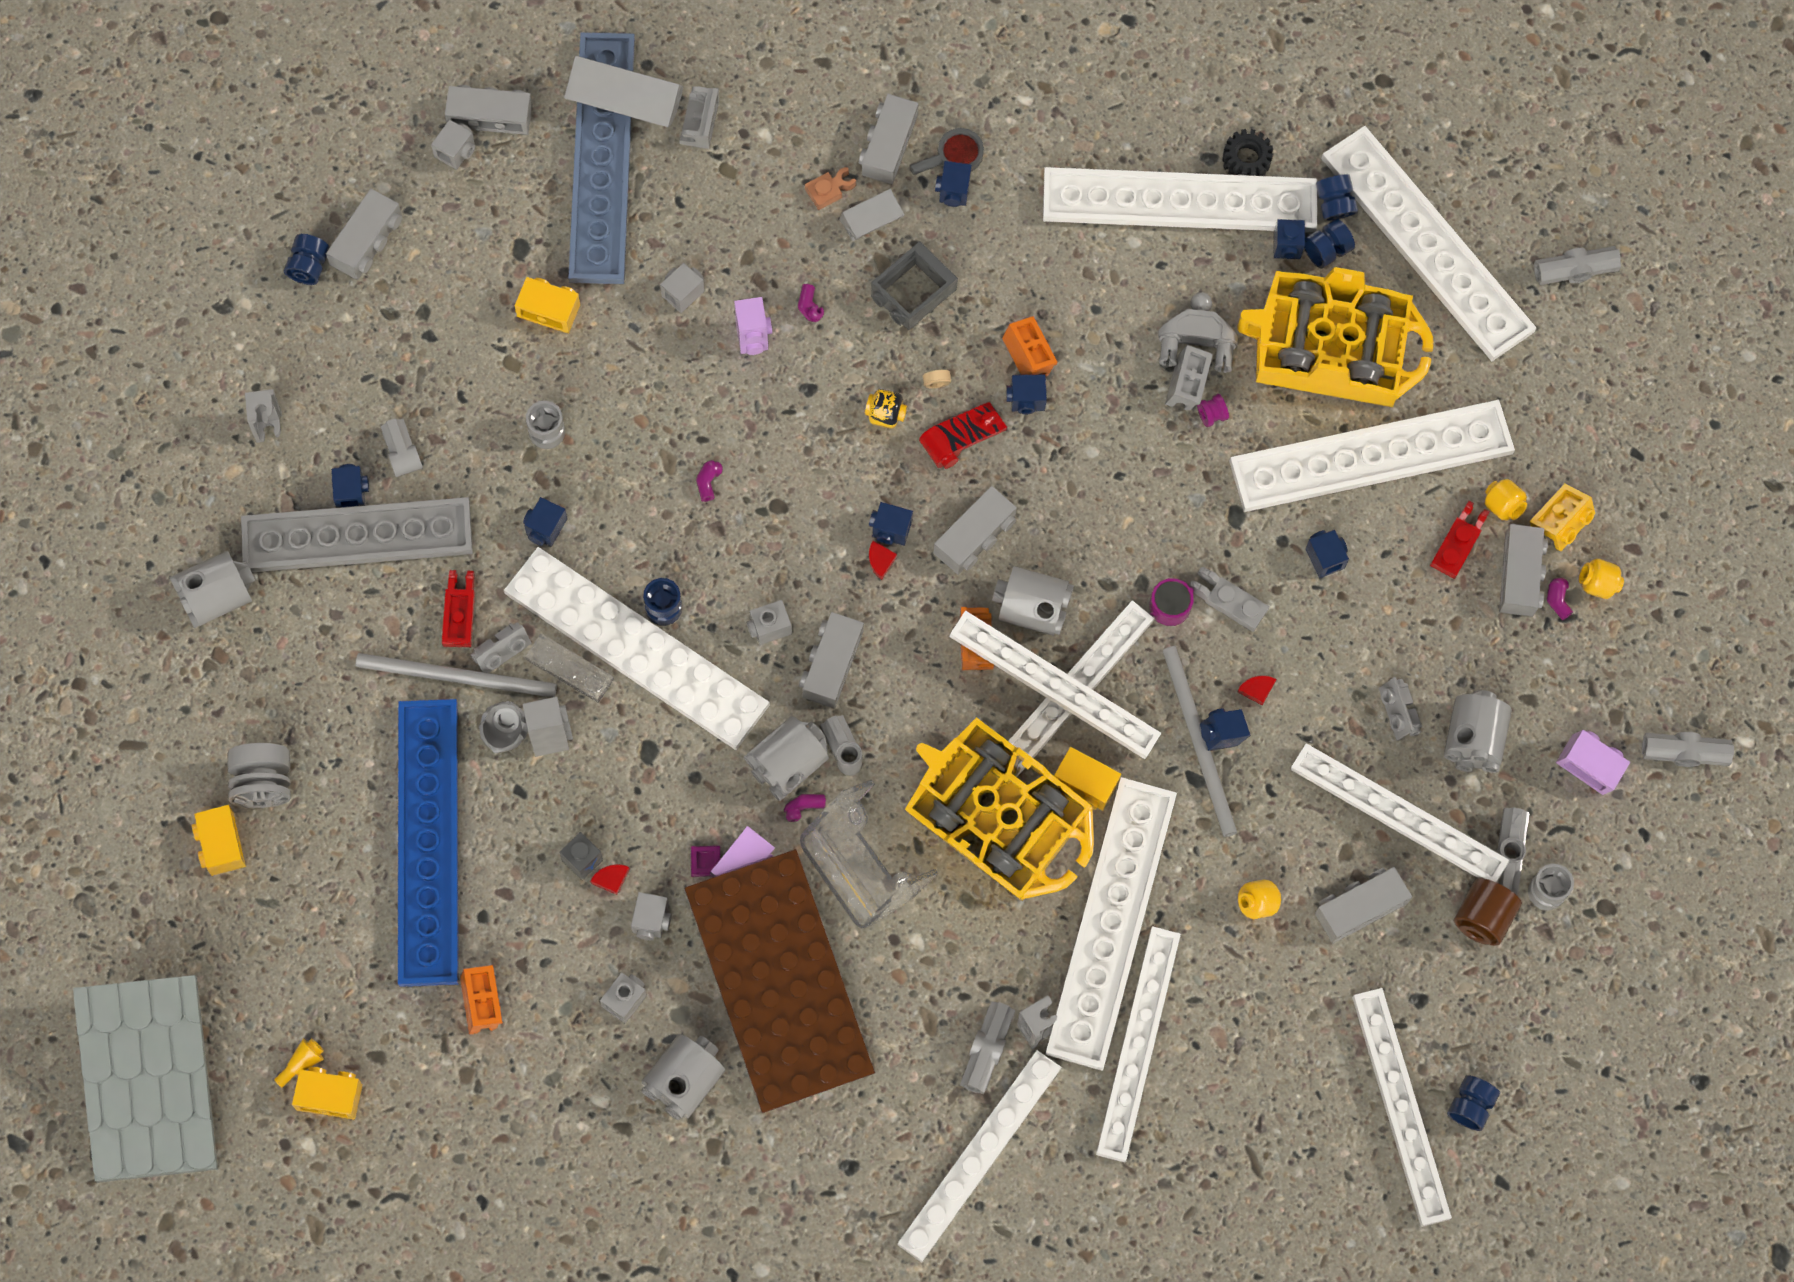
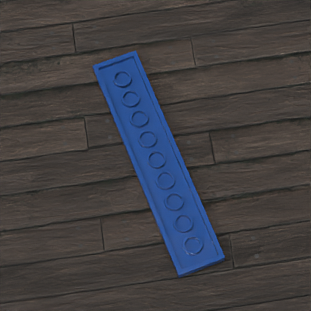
[398,699,459,987]

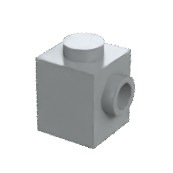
[431,120,475,170]
[660,263,704,313]
[746,600,792,645]
[631,892,671,941]
[600,972,647,1024]

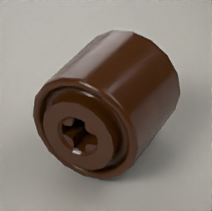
[1453,878,1522,946]

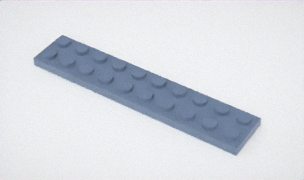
[568,32,635,284]

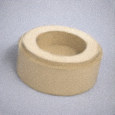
[923,370,951,389]

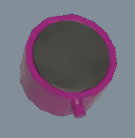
[1149,578,1194,626]

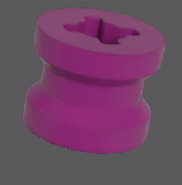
[1197,394,1229,427]

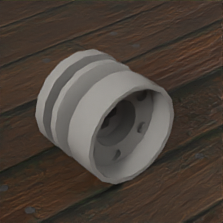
[227,743,291,808]

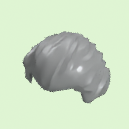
[479,701,528,753]

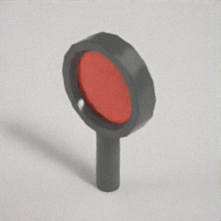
[910,128,984,175]

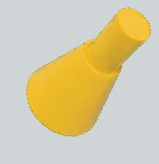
[274,1038,324,1088]

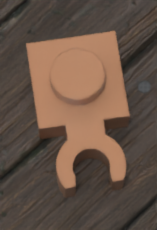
[805,167,856,210]

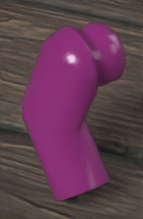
[798,284,824,322]
[696,460,723,502]
[1546,577,1573,621]
[784,794,826,822]

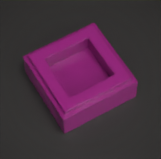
[691,846,720,877]

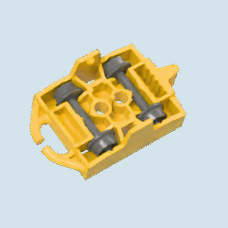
[1237,267,1433,407]
[905,717,1094,901]

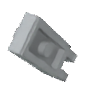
[1189,567,1270,632]

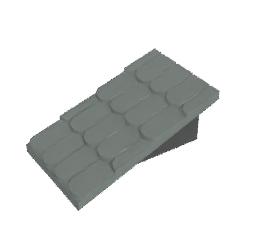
[73,975,218,1183]

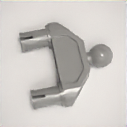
[1158,292,1238,373]

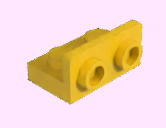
[1529,483,1595,551]

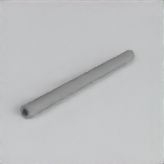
[1163,646,1237,837]
[356,653,557,697]

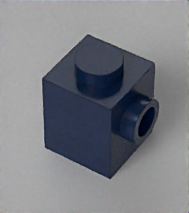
[935,161,972,207]
[1273,219,1305,259]
[1006,375,1047,415]
[331,464,369,508]
[523,497,567,547]
[869,502,913,546]
[1305,530,1349,579]
[1200,708,1251,751]

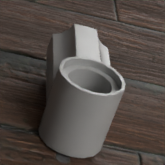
[381,418,423,477]
[820,715,863,776]

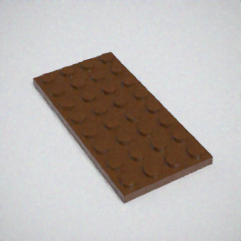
[684,849,875,1114]

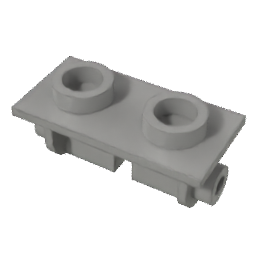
[470,622,532,673]
[1379,677,1422,741]

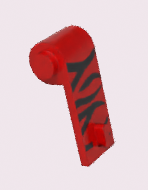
[919,402,1008,469]

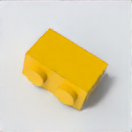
[515,277,580,334]
[1054,747,1121,811]
[192,805,246,876]
[292,1067,362,1120]

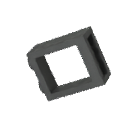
[871,241,958,330]

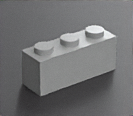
[445,85,532,135]
[859,94,919,185]
[326,189,402,280]
[933,486,1017,575]
[1499,524,1548,617]
[799,612,864,709]
[523,697,573,757]
[1315,867,1412,944]

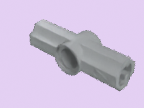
[1534,246,1621,285]
[1642,732,1734,767]
[1495,807,1529,896]
[960,1001,1015,1094]

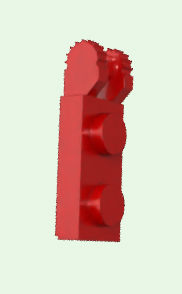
[1430,501,1490,579]
[442,570,475,648]

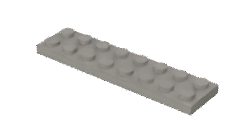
[241,497,473,572]

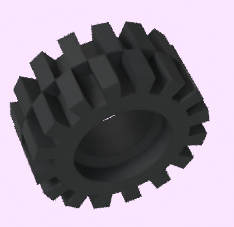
[1222,129,1273,176]

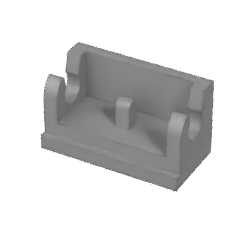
[680,86,719,149]
[840,189,904,241]
[1165,345,1213,410]
[245,389,282,443]
[1017,996,1057,1049]

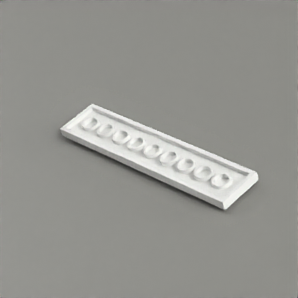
[1321,126,1536,361]
[1043,167,1317,232]
[1229,400,1515,512]
[504,547,770,750]
[1045,777,1177,1071]

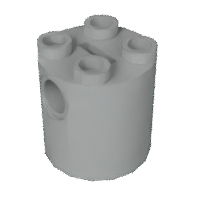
[169,551,255,628]
[992,566,1074,636]
[1444,690,1512,773]
[743,716,829,801]
[641,1034,725,1121]

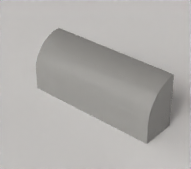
[564,56,684,127]

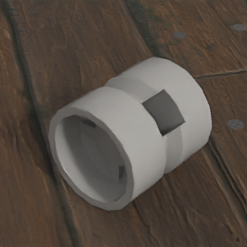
[526,401,565,449]
[1528,863,1574,911]

